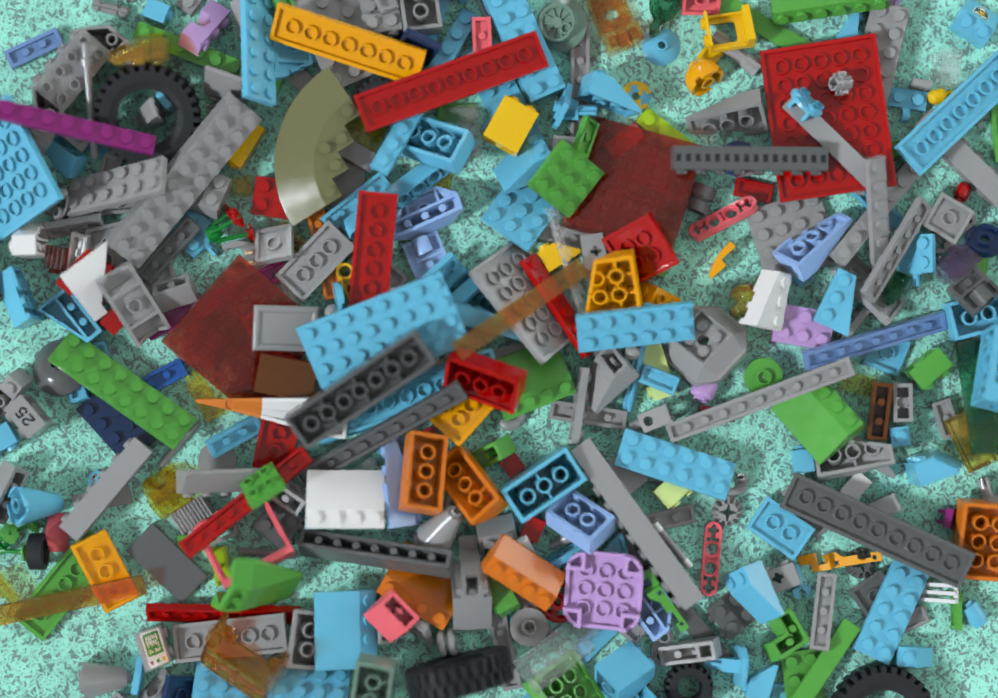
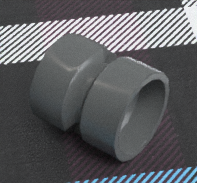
[684,182,717,216]

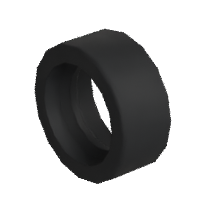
[26,533,50,570]

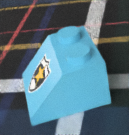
[948,0,998,49]

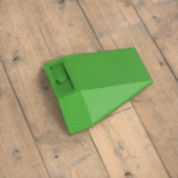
[210,557,303,612]

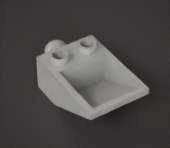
[587,346,640,414]

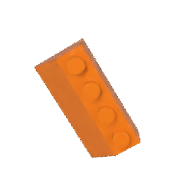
[444,445,509,526]
[481,533,566,612]

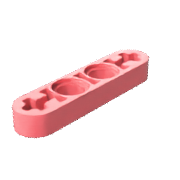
[688,196,758,242]
[699,521,722,596]

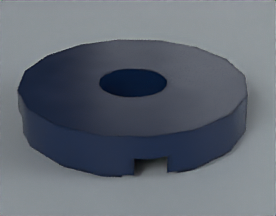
[965,224,998,258]

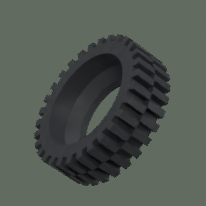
[93,61,201,165]
[404,645,514,698]
[831,663,931,698]

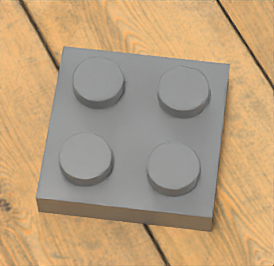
[922,192,975,245]
[255,223,294,266]

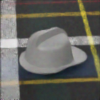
[138,669,167,698]

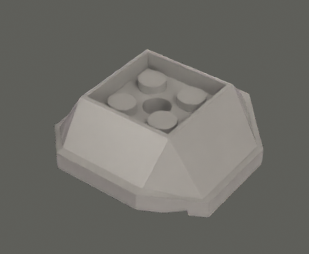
[665,306,747,387]

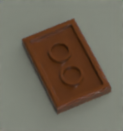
[254,353,316,397]

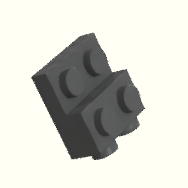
[253,500,306,549]
[705,591,756,641]

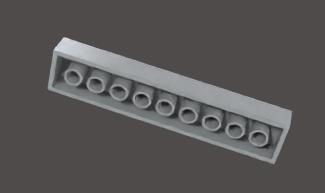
[105,91,262,268]
[570,438,704,610]

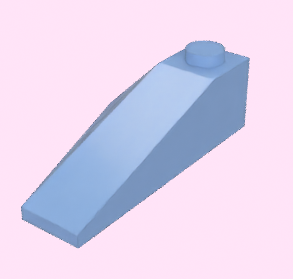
[772,212,853,282]

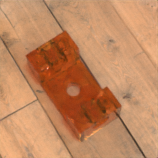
[584,0,645,58]

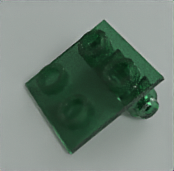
[862,270,911,306]

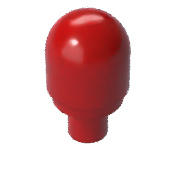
[953,182,971,203]

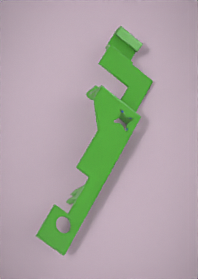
[644,569,690,633]

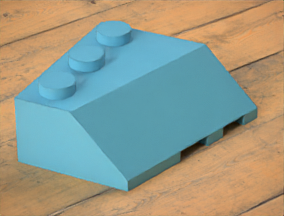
[902,450,963,487]

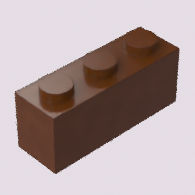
[865,380,893,441]

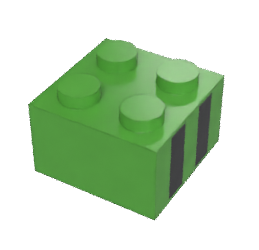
[901,347,953,390]

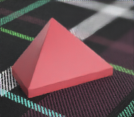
[45,513,69,552]

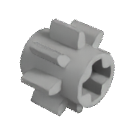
[828,71,853,96]

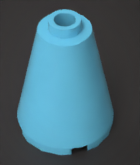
[7,486,64,525]

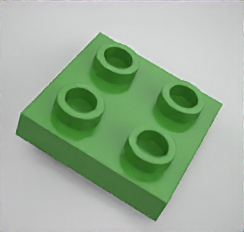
[239,462,287,510]

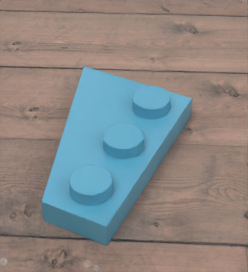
[812,268,856,337]

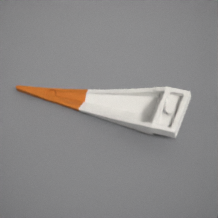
[195,397,347,439]

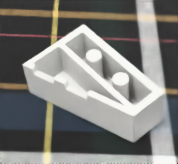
[9,221,49,259]
[739,269,792,332]

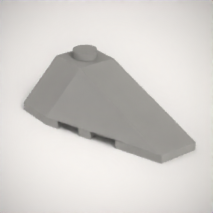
[686,88,769,136]
[814,439,896,482]

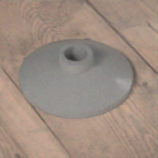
[510,608,548,647]

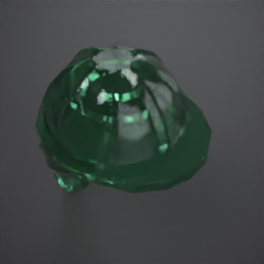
[649,0,682,39]

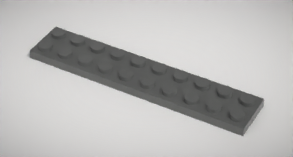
[780,472,976,589]

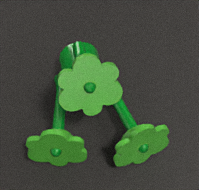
[0,520,40,563]

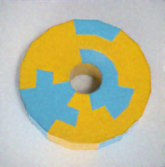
[623,81,651,111]

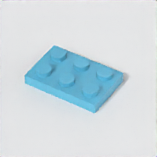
[745,496,815,561]

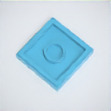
[862,327,912,377]

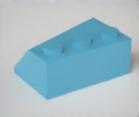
[0,266,44,330]

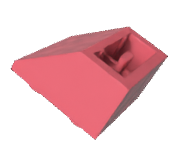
[363,587,420,643]

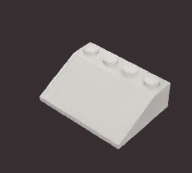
[306,470,385,529]

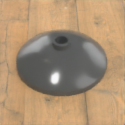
[33,340,82,396]

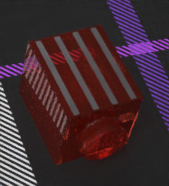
[43,245,69,274]

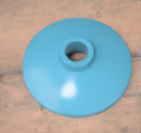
[642,28,680,66]

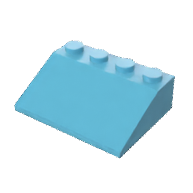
[314,588,377,671]

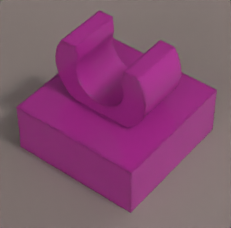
[936,508,956,529]

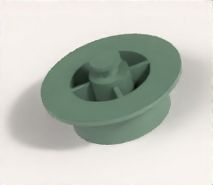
[537,0,587,52]

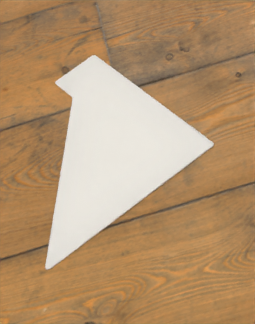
[60,241,108,321]

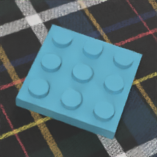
[481,185,558,253]

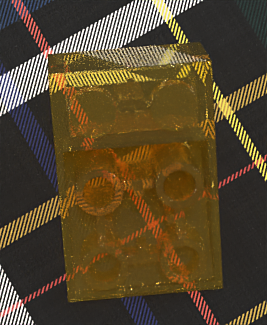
[105,33,169,65]

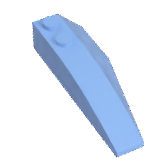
[380,436,423,529]

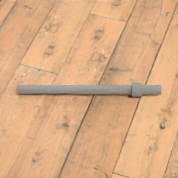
[80,42,99,159]

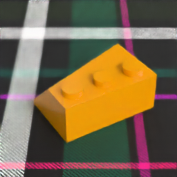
[585,248,643,313]

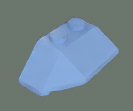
[394,186,464,241]
[639,570,673,642]

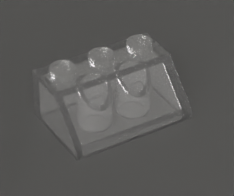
[440,103,486,165]

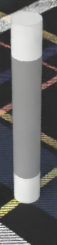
[652,521,693,569]

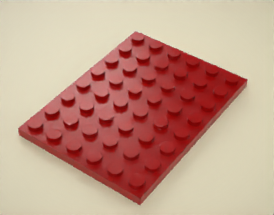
[760,33,897,203]

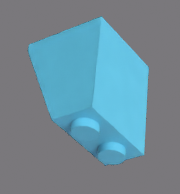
[594,640,655,698]

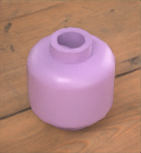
[690,383,718,404]

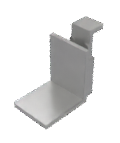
[451,535,492,631]

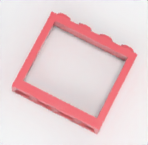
[193,501,296,590]

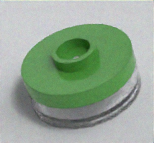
[742,356,783,392]

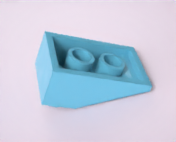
[576,69,642,118]
[493,132,551,195]
[723,560,785,624]

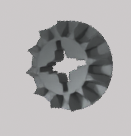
[845,548,876,579]

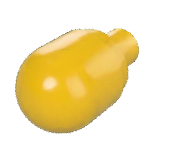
[927,88,953,105]

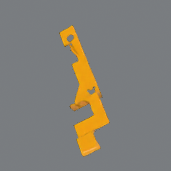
[797,552,883,572]

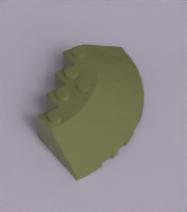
[274,67,360,227]

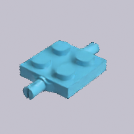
[167,209,220,259]
[897,229,936,287]

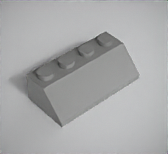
[176,468,261,497]

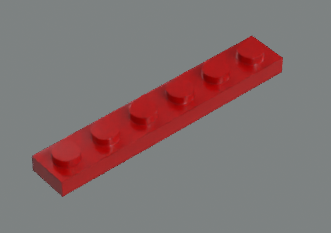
[519,253,596,359]

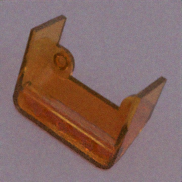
[200,612,290,698]

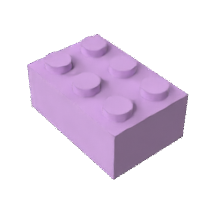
[769,305,833,349]

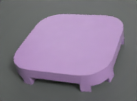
[563,550,644,633]

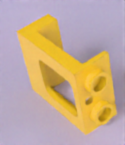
[700,4,756,54]

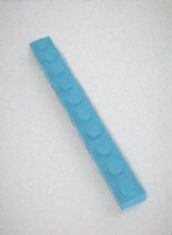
[370,8,479,177]

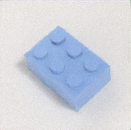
[545,489,615,555]

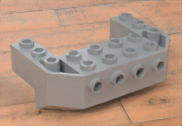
[31,24,155,152]

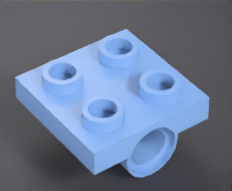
[401,230,446,280]

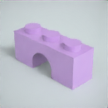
[178,0,231,56]

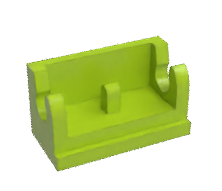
[211,544,231,587]

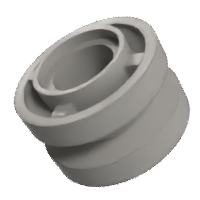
[436,628,458,657]

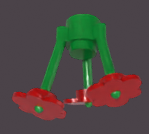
[204,203,255,245]

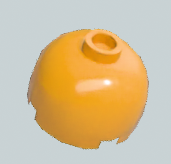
[685,59,724,96]

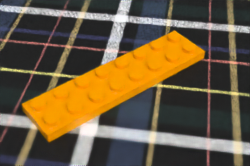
[269,1,427,80]

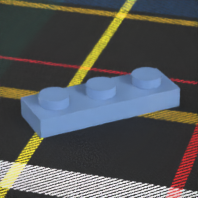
[4,27,64,70]

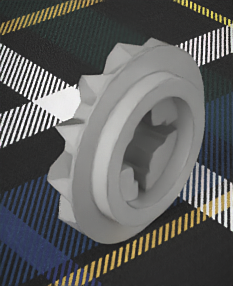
[712,496,743,526]

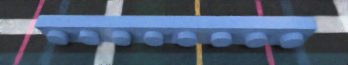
[802,310,947,371]

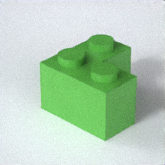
[762,607,810,663]

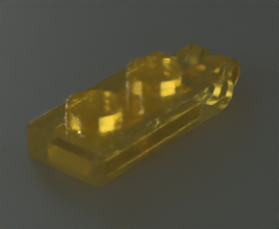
[185,371,225,423]

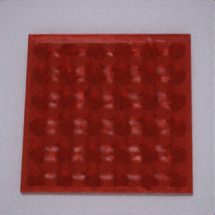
[561,116,702,248]
[162,254,306,416]

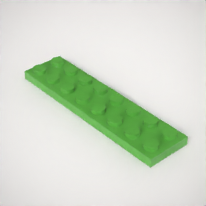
[48,332,197,450]

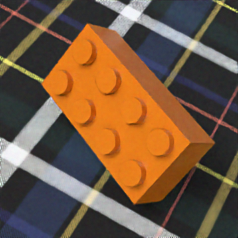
[398,430,449,516]

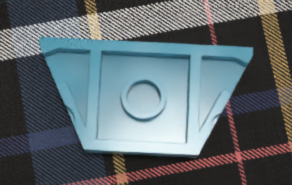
[274,10,313,81]

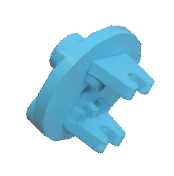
[787,86,824,122]

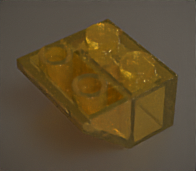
[141,462,194,520]

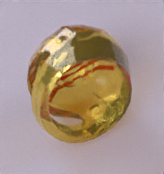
[729,283,755,317]

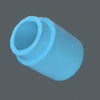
[962,599,988,629]

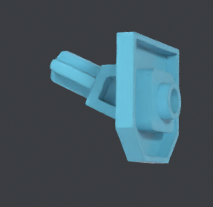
[551,83,598,130]
[704,644,750,687]

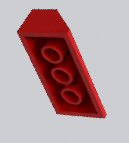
[443,348,528,415]

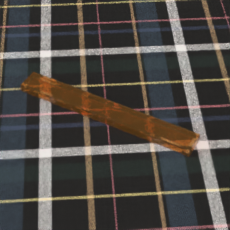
[451,258,590,360]
[0,574,147,626]

